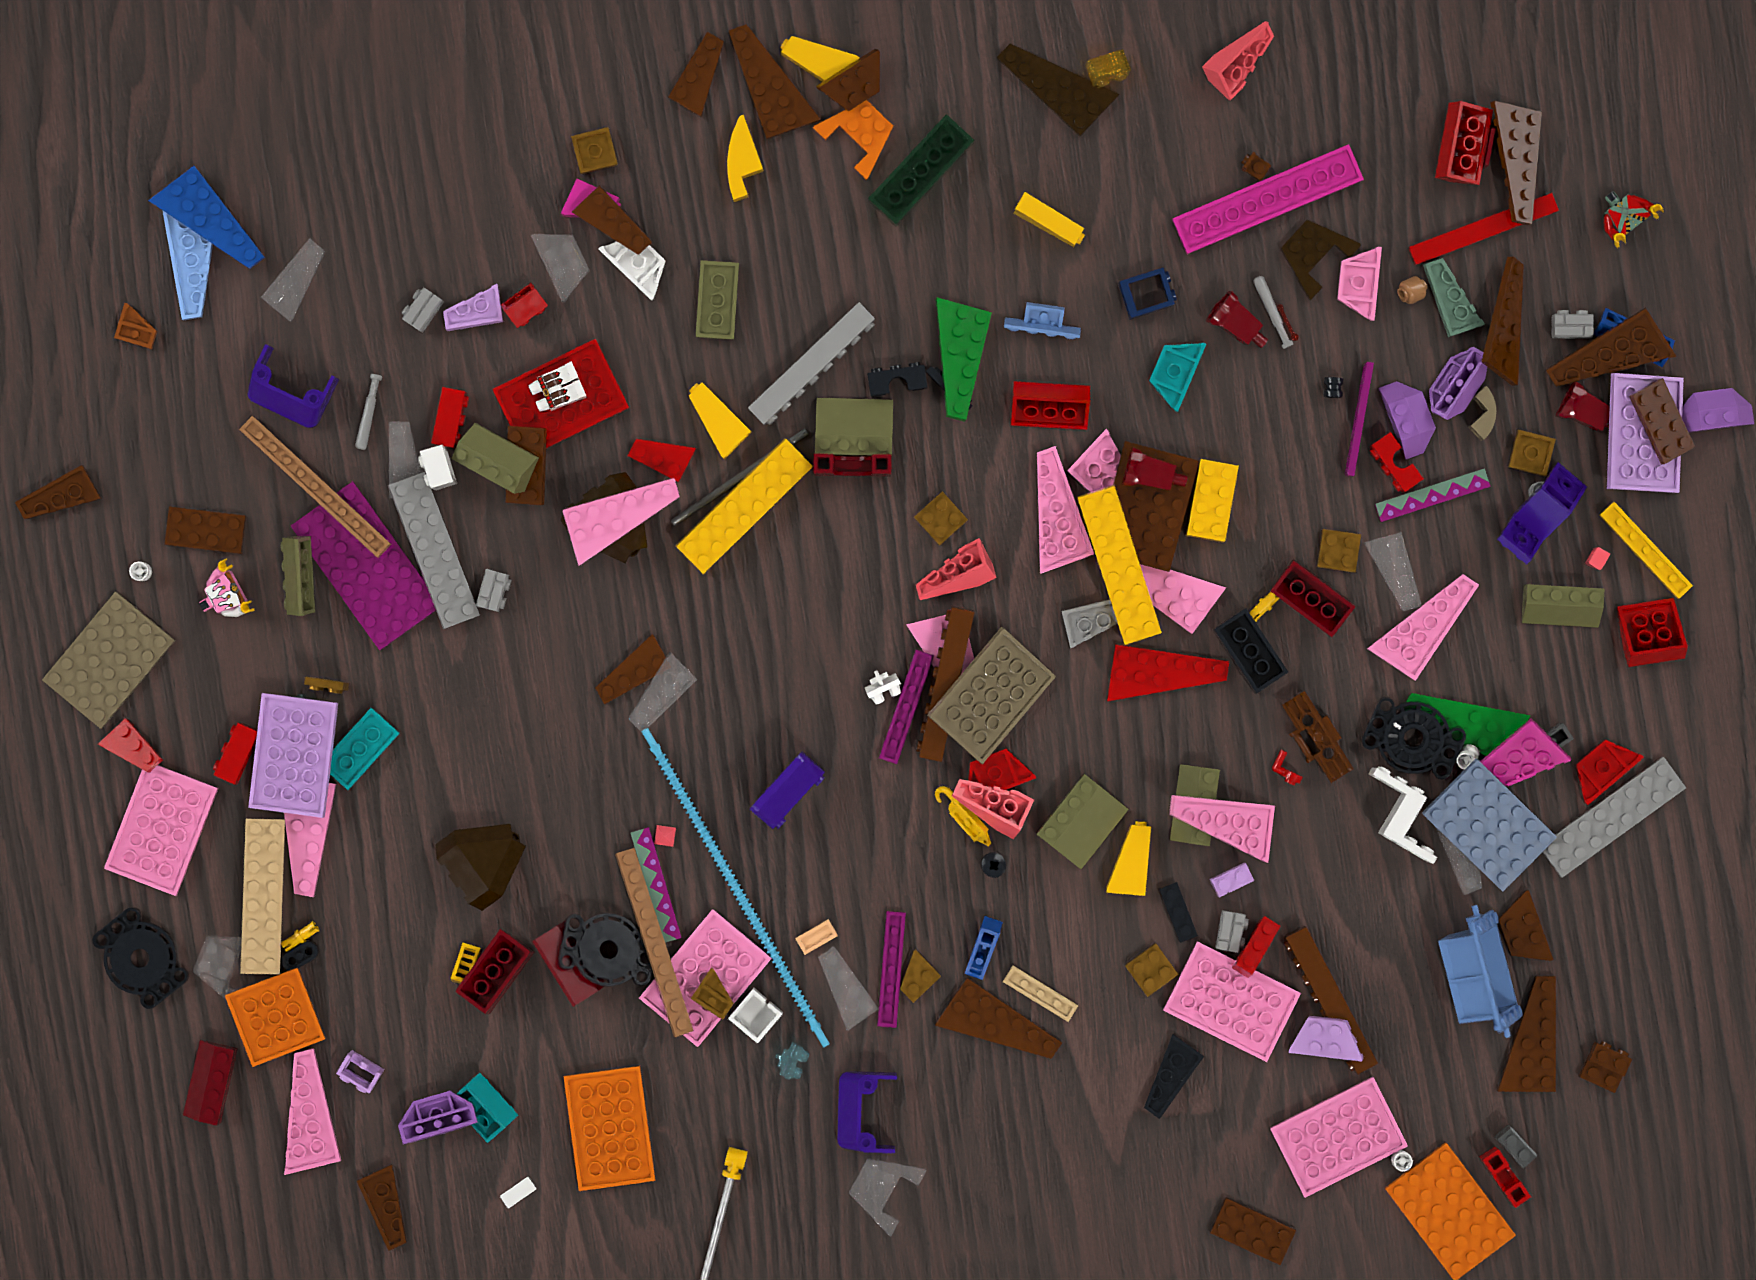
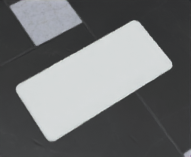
[500,1177,536,1208]

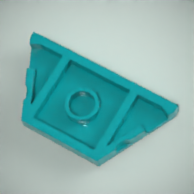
[1149,343,1206,412]

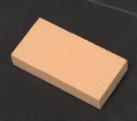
[795,919,838,955]

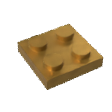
[571,127,618,174]
[1508,430,1556,477]
[914,491,968,546]
[1317,529,1361,573]
[304,677,349,694]
[1125,943,1179,997]

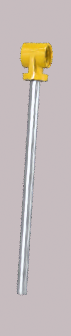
[700,1147,748,1280]

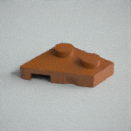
[114,303,158,349]

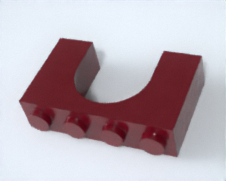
[814,454,891,477]

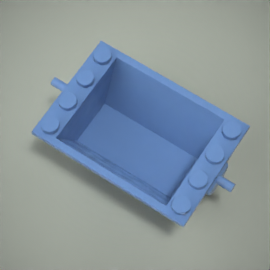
[1438,905,1522,1038]

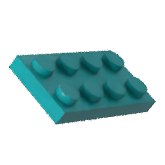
[330,708,400,790]

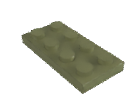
[696,260,739,340]

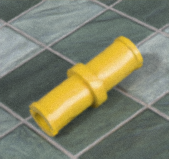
[1249,591,1280,622]
[281,921,320,952]

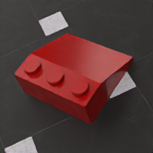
[1617,598,1688,667]

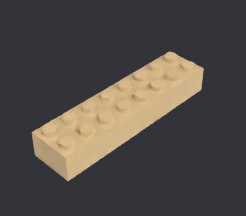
[241,818,285,974]

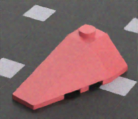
[1202,21,1274,100]
[916,538,997,600]
[952,779,1034,839]

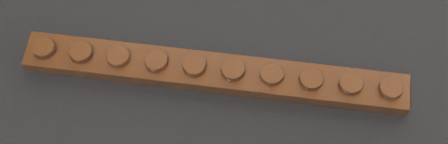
[239,416,391,558]
[615,848,694,1037]

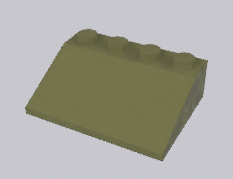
[815,398,893,457]
[1036,774,1129,869]

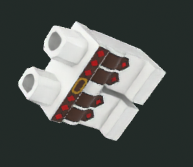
[528,361,587,412]

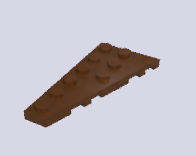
[1497,976,1556,1092]

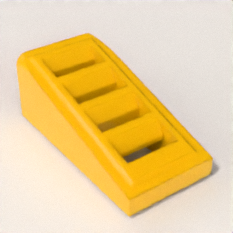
[450,943,481,984]

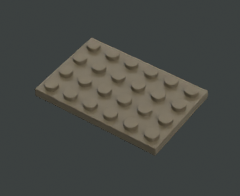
[42,591,176,729]
[927,627,1056,764]

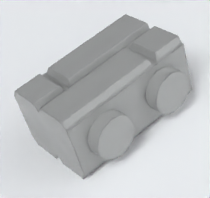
[402,287,444,333]
[1551,310,1593,339]
[476,569,512,612]
[1215,910,1249,953]

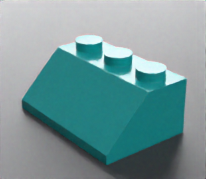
[457,1073,518,1143]

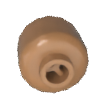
[1398,276,1427,304]

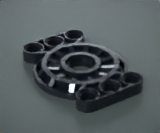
[1362,696,1466,780]
[92,907,189,1009]
[558,913,652,987]

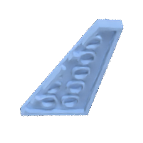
[162,197,220,321]

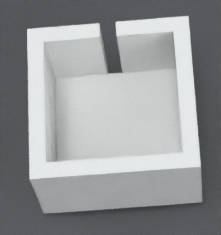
[418,445,457,490]
[728,988,783,1044]

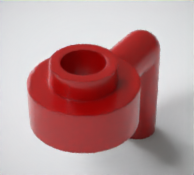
[1272,750,1303,786]

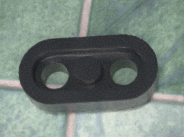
[282,941,319,970]

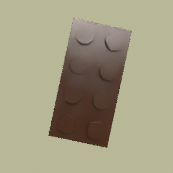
[1629,378,1695,465]
[506,426,547,505]
[164,507,246,554]
[1210,1198,1296,1265]

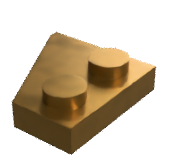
[900,949,941,1003]
[691,967,734,1020]

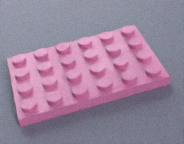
[104,765,218,896]
[639,909,772,1047]
[1163,941,1301,1062]
[1270,1076,1408,1198]

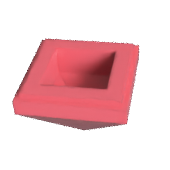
[654,825,676,847]

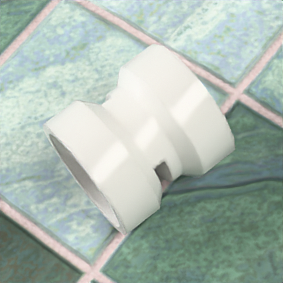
[129,562,152,581]
[1457,744,1479,770]
[1391,1150,1413,1171]

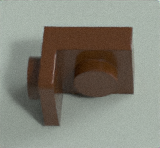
[1241,151,1271,182]

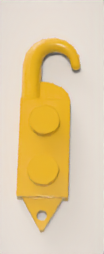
[935,786,991,846]

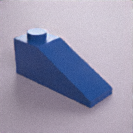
[965,916,1003,980]

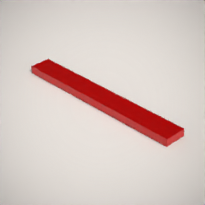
[1408,193,1559,265]

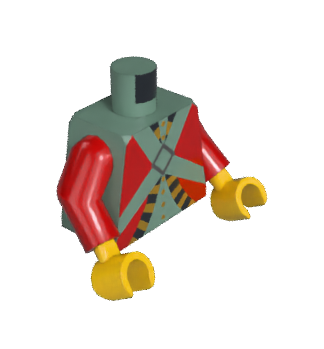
[1603,191,1664,247]

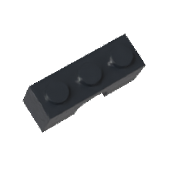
[867,362,928,397]

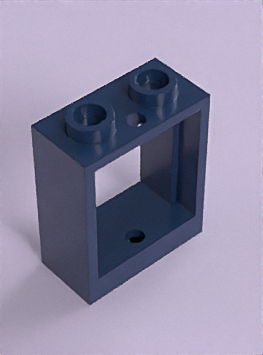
[1118,268,1177,320]

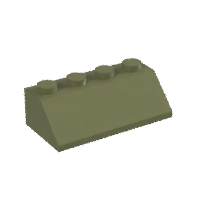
[452,423,539,494]
[281,536,315,616]
[1522,584,1604,628]
[1170,764,1220,846]

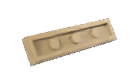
[1003,965,1078,1022]

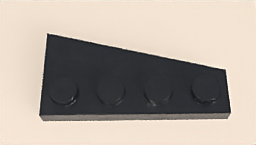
[1144,1034,1204,1119]

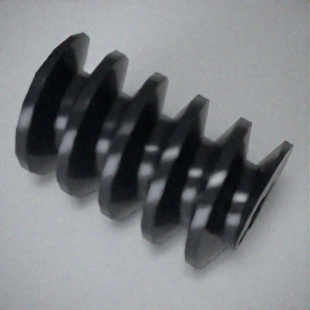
[981,852,1006,878]

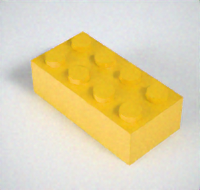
[1185,459,1239,542]

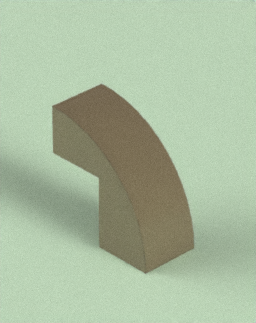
[1468,386,1496,441]

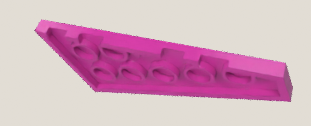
[1480,719,1571,786]

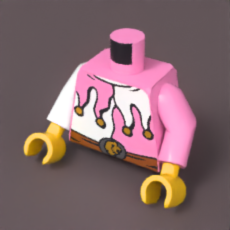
[199,558,255,617]

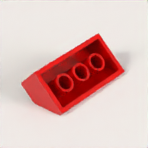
[1435,101,1493,185]
[1011,381,1090,430]

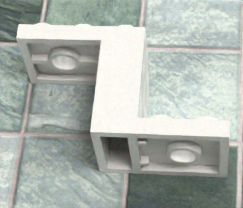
[1368,766,1437,864]

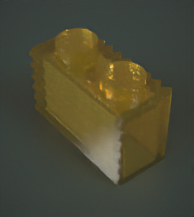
[1085,49,1131,87]

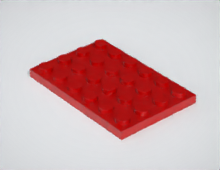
[492,339,630,449]

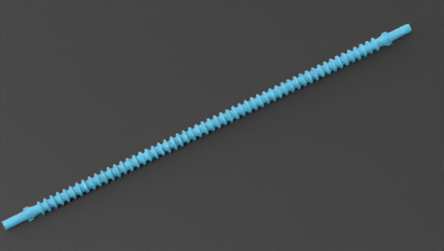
[641,728,830,1047]

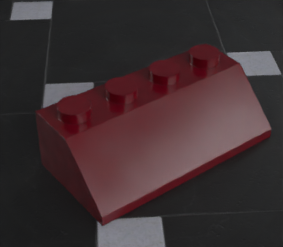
[1271,559,1355,637]
[532,920,605,1007]
[455,929,535,1014]
[183,1040,238,1126]

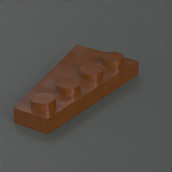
[668,32,724,117]
[572,185,653,255]
[15,465,102,520]
[595,634,671,704]
[357,1164,407,1251]

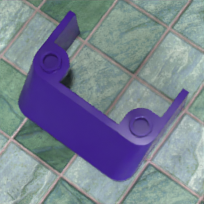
[248,344,339,428]
[750,751,825,829]
[837,1071,897,1153]

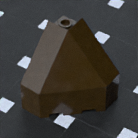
[560,472,647,563]
[435,824,526,911]

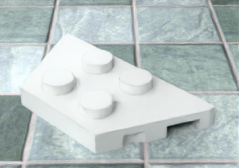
[599,241,666,301]

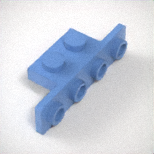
[1004,302,1081,339]

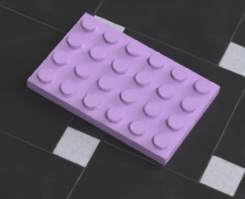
[1607,373,1684,493]
[248,693,338,818]

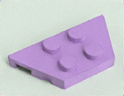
[1289,1016,1363,1061]

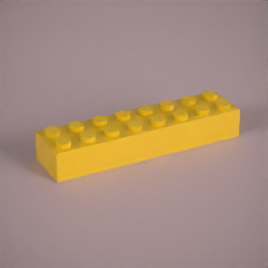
[675,438,813,574]
[1078,485,1162,645]

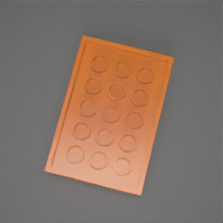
[564,1066,656,1191]
[1385,1142,1516,1280]

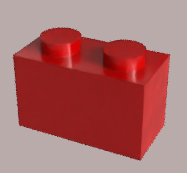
[501,283,548,328]

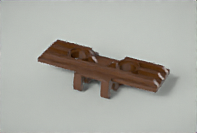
[1282,691,1354,783]

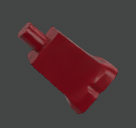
[1206,291,1268,348]
[1555,381,1610,432]
[1122,448,1188,490]

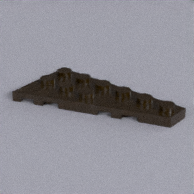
[997,44,1120,137]

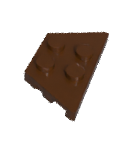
[816,49,880,111]
[1498,890,1553,961]

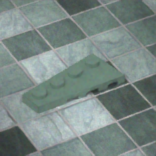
[1423,258,1485,337]

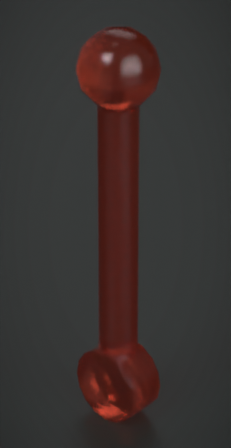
[1277,304,1299,341]

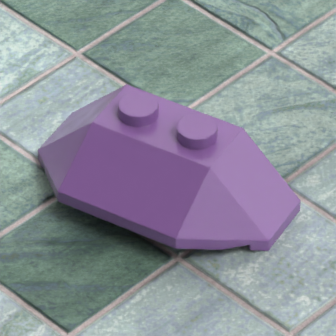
[1429,347,1487,420]
[1378,381,1436,460]
[1682,388,1754,433]
[398,1091,478,1144]

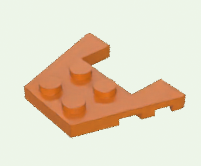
[813,100,893,180]

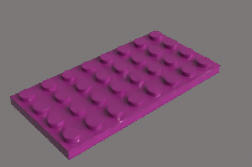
[291,481,436,651]

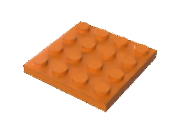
[225,967,325,1067]

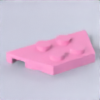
[1337,247,1382,321]

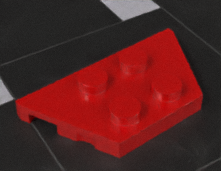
[1575,740,1644,805]
[968,749,1036,790]

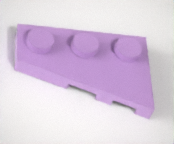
[443,284,504,331]

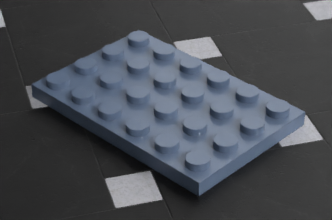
[1422,758,1557,891]

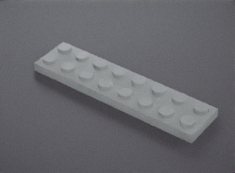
[388,472,480,629]
[1543,757,1686,878]

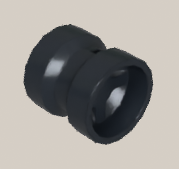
[1323,377,1344,398]

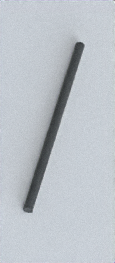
[671,428,809,526]

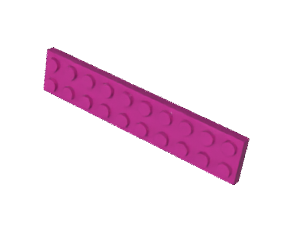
[1172,144,1364,254]

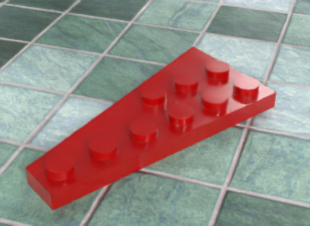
[1107,645,1229,701]

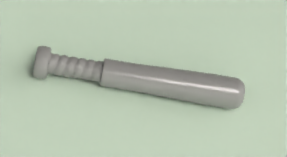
[1253,276,1293,349]
[355,374,382,450]

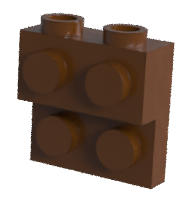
[1579,1041,1632,1093]

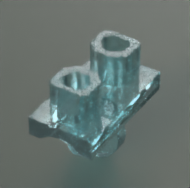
[775,1042,809,1080]

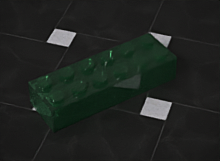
[868,114,975,227]

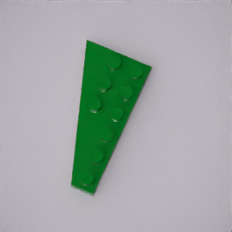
[935,297,992,422]
[1404,693,1531,757]

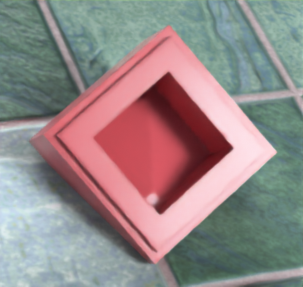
[1585,547,1610,570]

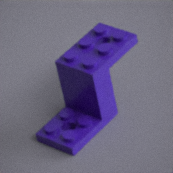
[1497,462,1587,564]

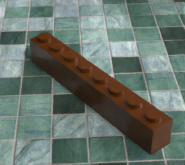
[916,606,974,762]
[1283,926,1378,1074]

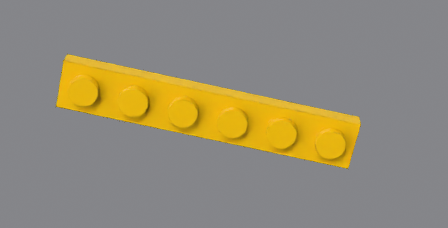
[1599,502,1693,599]

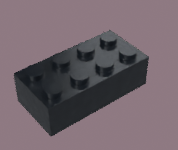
[1212,608,1289,694]

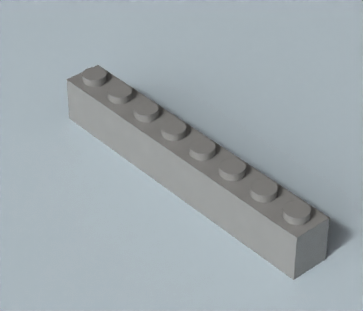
[748,302,875,426]

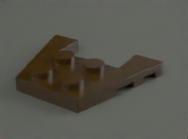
[1280,220,1361,301]

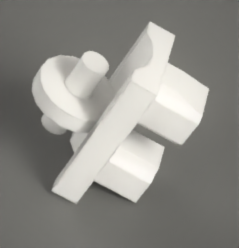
[865,670,901,704]

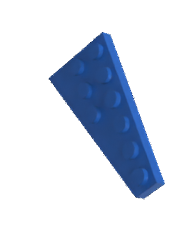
[148,166,265,269]

